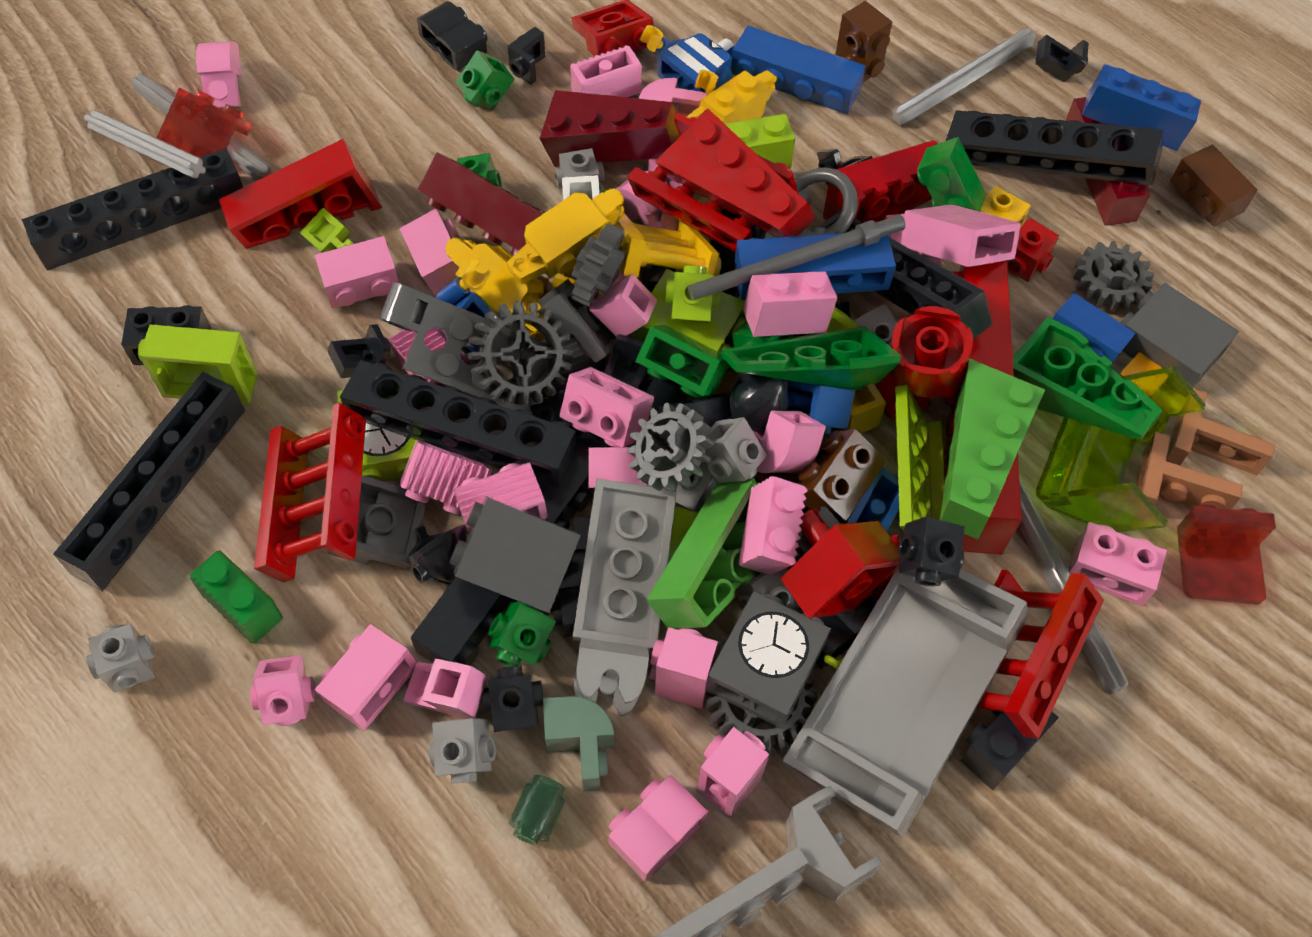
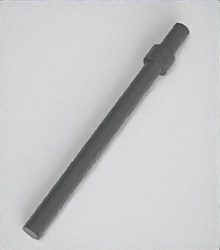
[688,215,905,300]

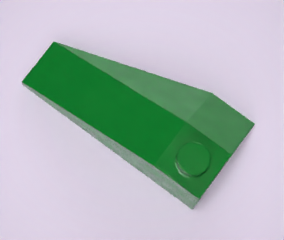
[1013,317,1162,440]
[722,326,901,390]

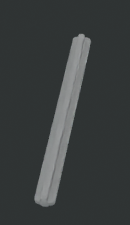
[892,28,1036,126]
[131,73,273,181]
[84,110,206,178]
[1019,482,1128,694]

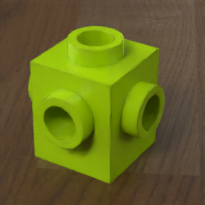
[666,265,720,322]

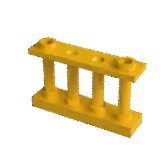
[613,213,721,278]

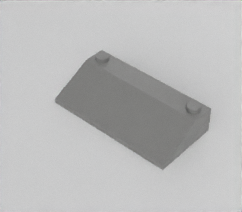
[782,569,1028,839]

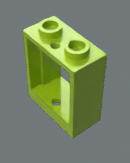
[138,325,258,405]

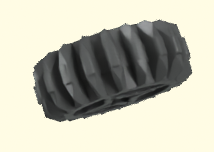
[468,301,573,406]
[704,677,818,759]

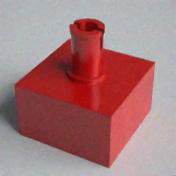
[780,509,901,619]

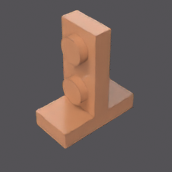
[1166,388,1276,475]
[1130,432,1243,517]

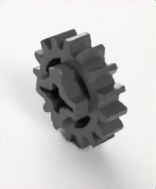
[571,224,626,306]
[1073,241,1154,312]
[627,403,714,492]

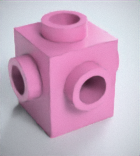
[250,655,316,726]

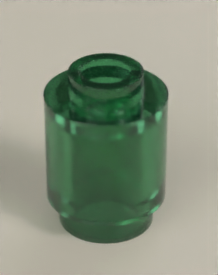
[508,775,565,845]

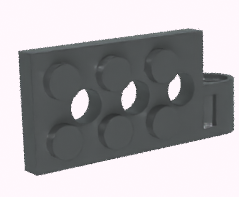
[379,282,549,413]

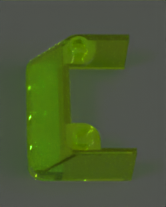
[1036,366,1206,532]

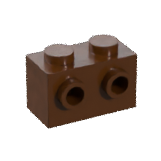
[835,1,893,83]
[1170,144,1258,227]
[798,429,887,522]

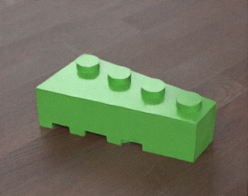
[940,359,1045,539]
[647,478,758,629]

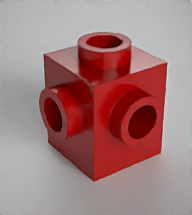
[1007,218,1059,282]

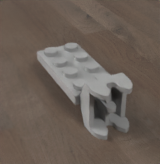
[572,478,677,716]
[654,786,883,937]

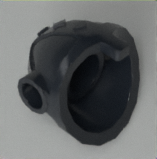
[729,373,789,434]
[408,525,469,585]

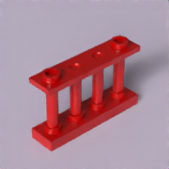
[627,112,798,252]
[254,402,366,582]
[977,570,1104,739]

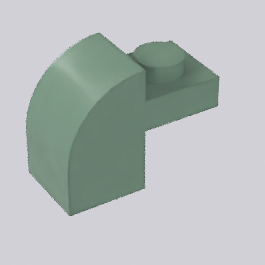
[543,696,615,792]

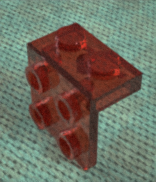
[156,88,253,157]
[1177,504,1276,605]

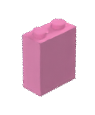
[901,205,1021,267]

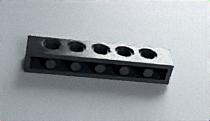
[946,110,1163,186]
[22,148,243,271]
[817,210,992,339]
[340,360,577,488]
[53,372,245,592]

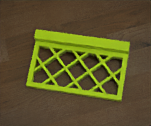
[895,385,948,532]

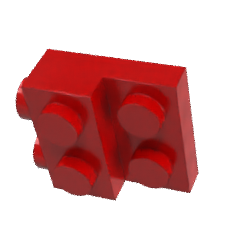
[571,0,654,57]

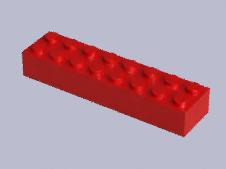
[945,260,1022,555]

